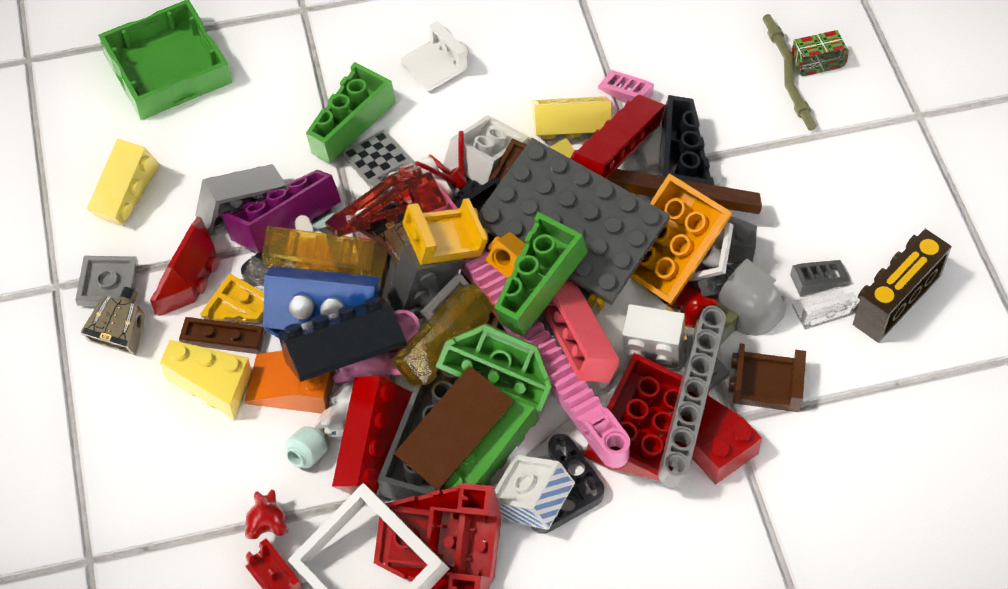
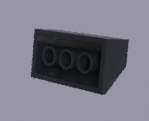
[277,297,407,382]

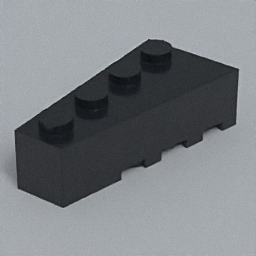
[658,95,715,185]

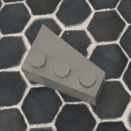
[195,164,287,236]

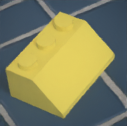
[532,96,612,139]

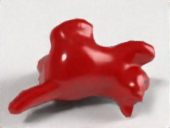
[659,282,717,327]
[245,489,289,540]

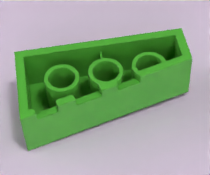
[306,61,396,164]
[494,211,588,337]
[441,399,540,490]

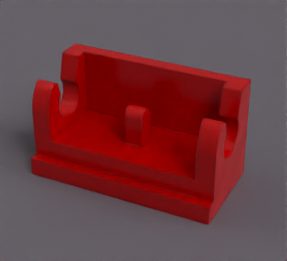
[245,538,302,589]

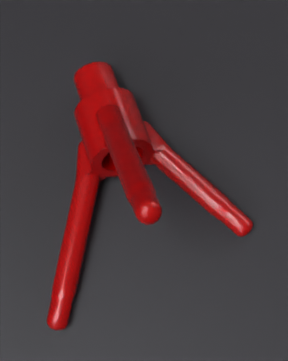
[415,131,467,190]

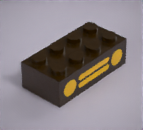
[852,228,952,343]

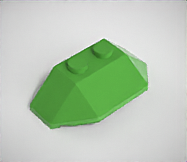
[435,323,552,412]

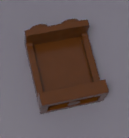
[728,343,806,412]

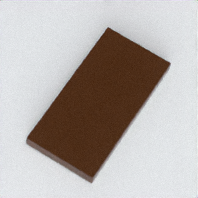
[394,365,514,490]

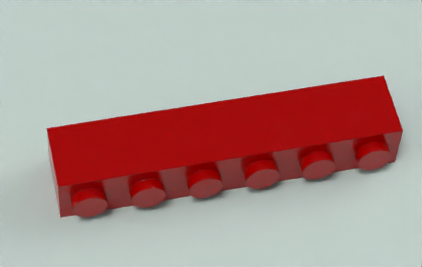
[570,94,665,179]

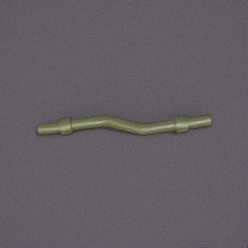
[762,14,817,131]

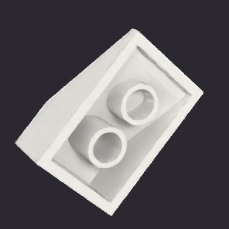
[443,115,530,185]

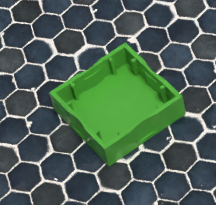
[98,0,232,120]

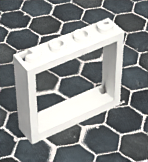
[288,483,450,589]

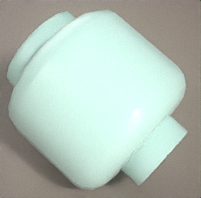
[285,426,327,468]

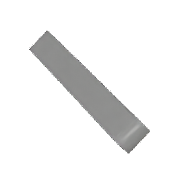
[658,306,726,487]

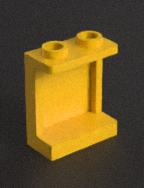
[402,198,488,265]

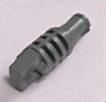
[698,260,743,297]

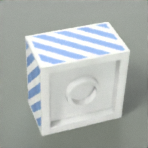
[495,454,575,530]

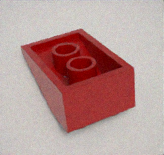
[684,395,763,485]

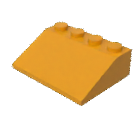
[630,173,733,305]

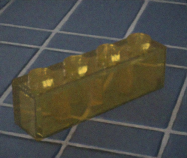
[262,226,375,276]
[390,283,494,386]

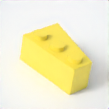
[87,138,161,226]
[160,340,252,421]

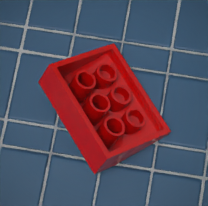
[584,352,710,482]

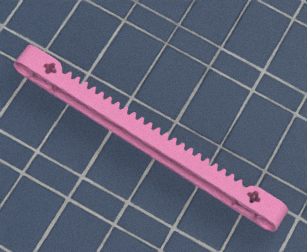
[423,190,630,468]

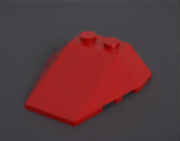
[373,483,502,589]

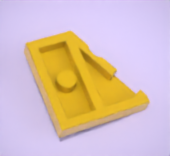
[200,274,264,323]

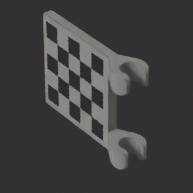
[341,130,415,199]

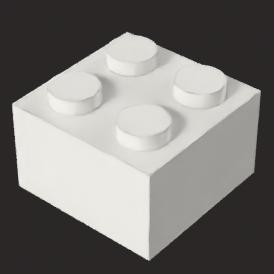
[622,304,685,365]

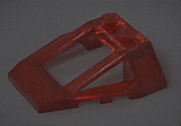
[325,163,447,237]

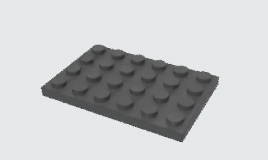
[478,138,670,305]

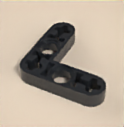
[531,434,604,534]

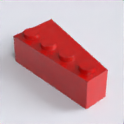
[332,376,412,495]

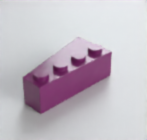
[221,169,341,253]

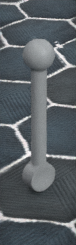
[681,327,695,375]

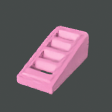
[598,70,654,103]

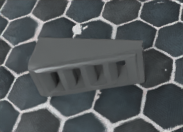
[790,260,850,296]

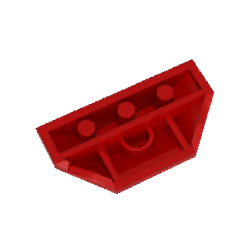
[150,217,219,316]

